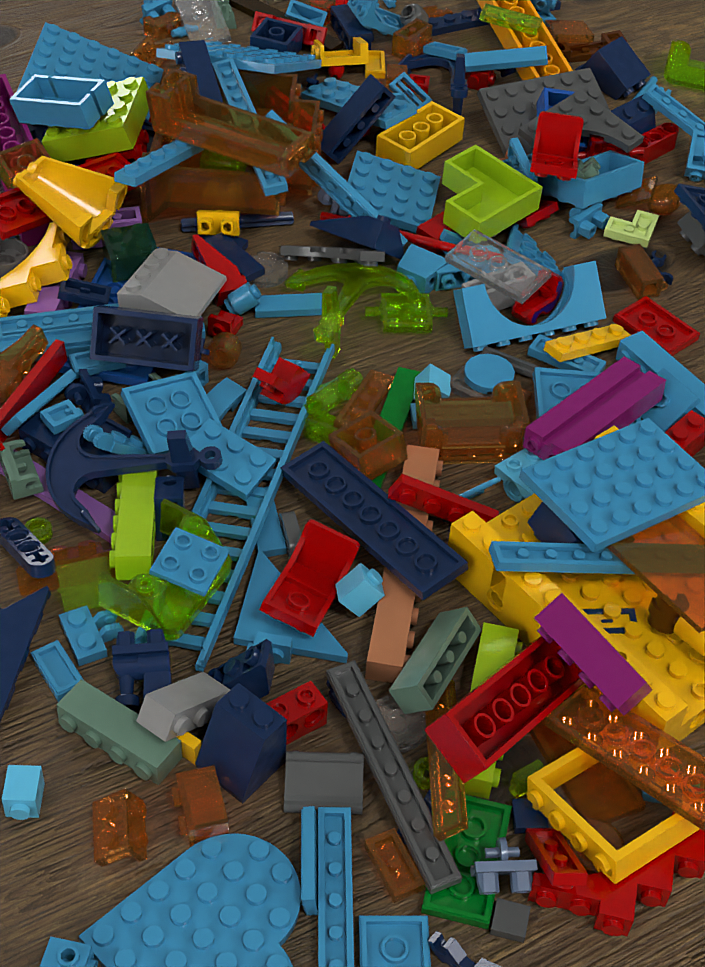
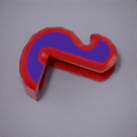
[511,268,564,326]

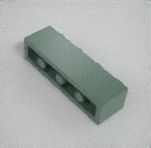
[389,607,482,714]
[56,679,182,785]

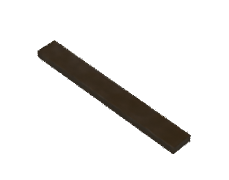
[229,0,344,51]

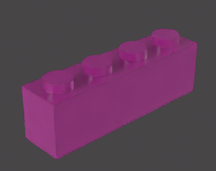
[534,593,652,716]

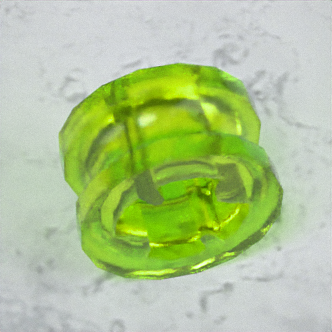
[413,757,442,790]

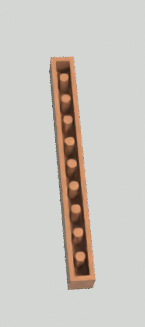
[365,445,443,683]

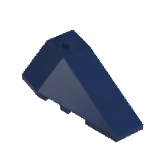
[310,215,404,260]

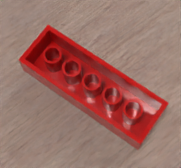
[424,636,584,783]

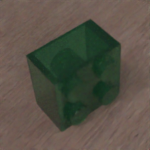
[101,223,158,283]

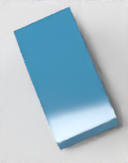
[207,377,247,422]

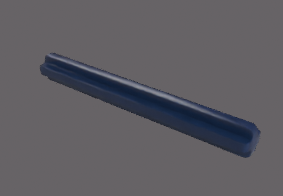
[181,211,294,232]

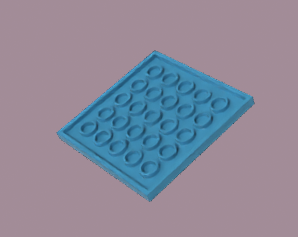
[17,22,164,121]
[156,41,322,74]

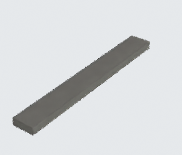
[326,660,462,895]

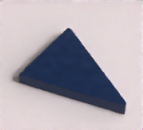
[0,586,51,728]

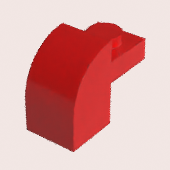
[253,357,311,404]

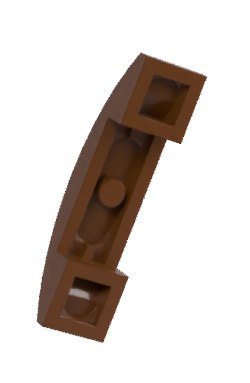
[556,30,627,62]

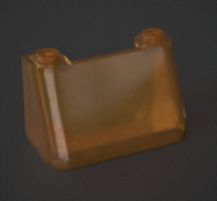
[415,381,530,464]

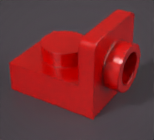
[208,310,243,342]

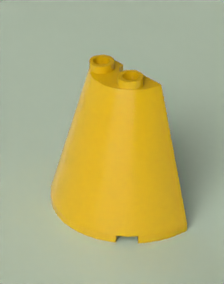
[13,156,128,249]

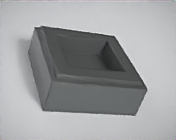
[490,898,531,943]

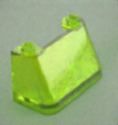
[664,39,705,91]

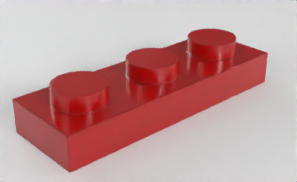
[525,828,588,889]

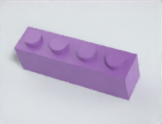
[24,251,87,314]

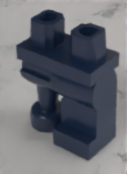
[112,629,172,712]

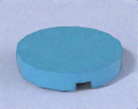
[464,354,515,394]

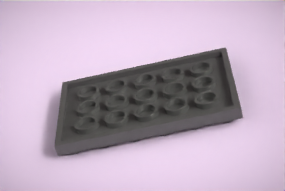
[477,68,610,156]

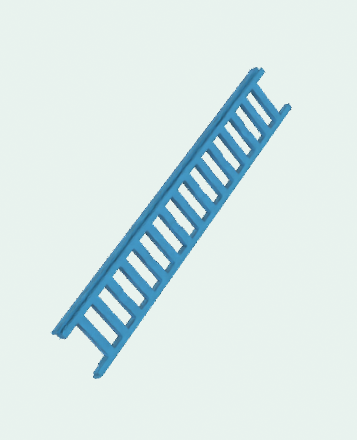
[135,337,335,672]

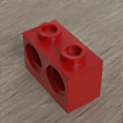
[266,681,328,745]

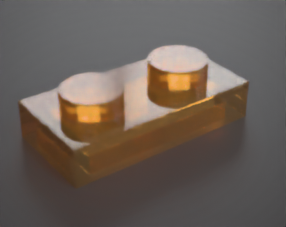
[364,828,425,903]

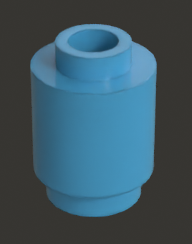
[224,282,262,315]

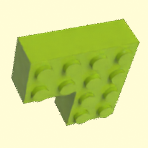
[41,77,153,162]
[442,145,543,246]

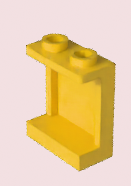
[311,37,369,67]

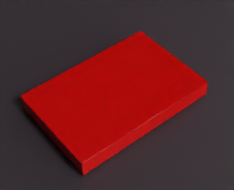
[613,296,700,356]

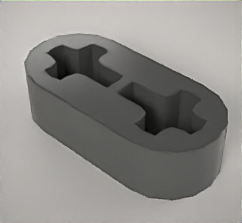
[279,511,301,559]

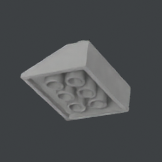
[117,248,227,317]

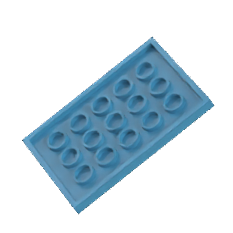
[519,418,705,553]

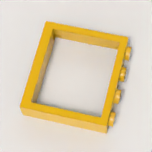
[526,724,705,884]

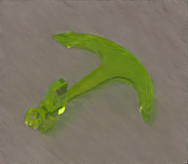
[284,263,421,358]

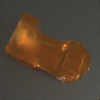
[143,12,182,42]

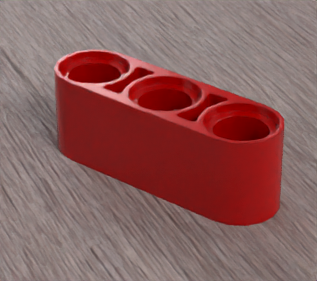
[632,122,679,165]

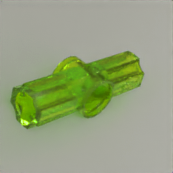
[304,368,364,418]

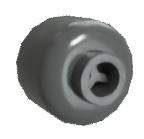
[400,3,429,34]

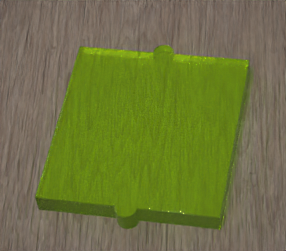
[56,556,116,612]

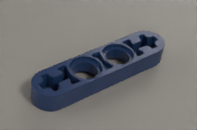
[0,517,56,578]

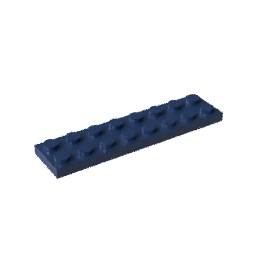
[280,441,468,600]

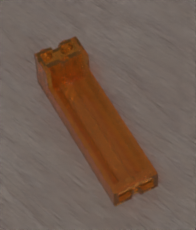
[145,68,316,178]

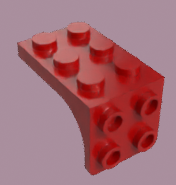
[530,111,584,181]
[259,519,360,637]

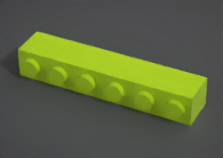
[109,470,159,580]
[451,622,523,799]

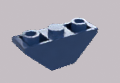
[208,639,275,699]

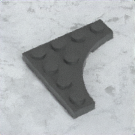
[518,89,644,153]
[279,245,385,266]

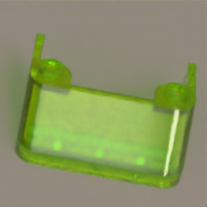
[98,498,232,640]

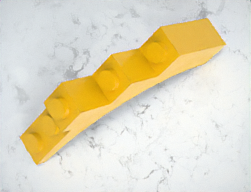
[0,222,72,318]

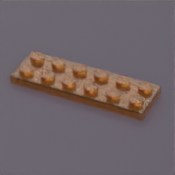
[545,684,705,831]

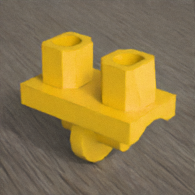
[197,210,240,236]

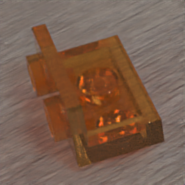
[130,35,173,68]
[92,788,148,867]

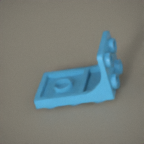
[347,0,414,42]

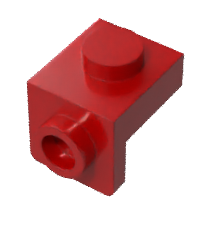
[465,70,496,90]

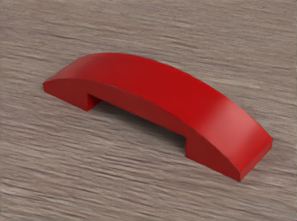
[251,11,328,46]

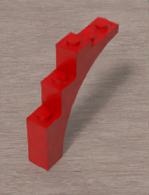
[528,789,705,936]

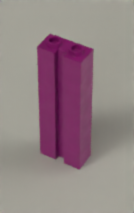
[523,356,666,460]

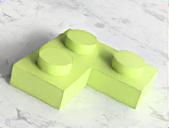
[603,210,659,248]

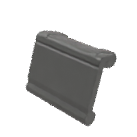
[284,750,364,815]

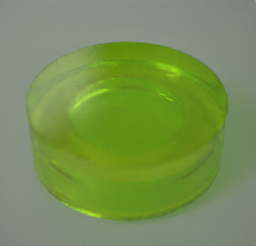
[24,517,53,544]

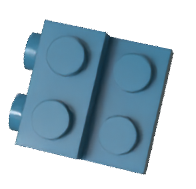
[684,130,705,182]

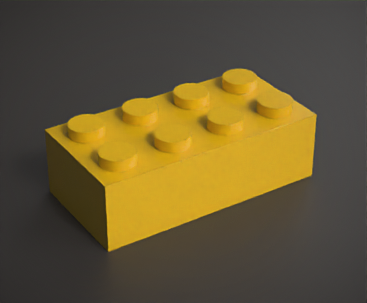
[375,101,465,169]

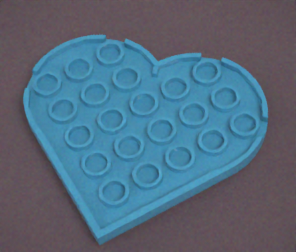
[79,833,301,967]

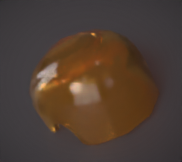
[647,183,681,215]

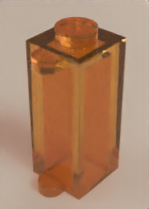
[615,244,668,300]

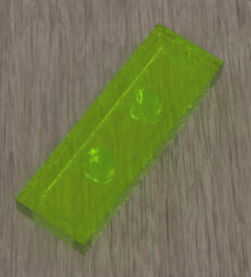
[479,4,543,35]

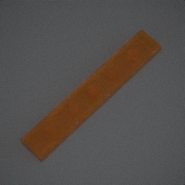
[425,679,468,841]

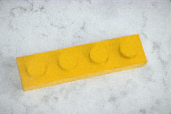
[543,324,631,362]

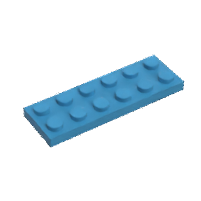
[301,77,417,129]

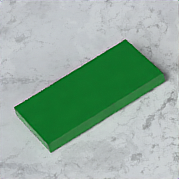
[421,791,512,930]

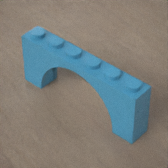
[453,261,606,352]

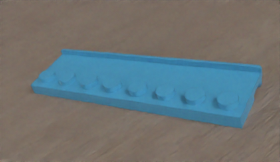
[0,303,206,365]

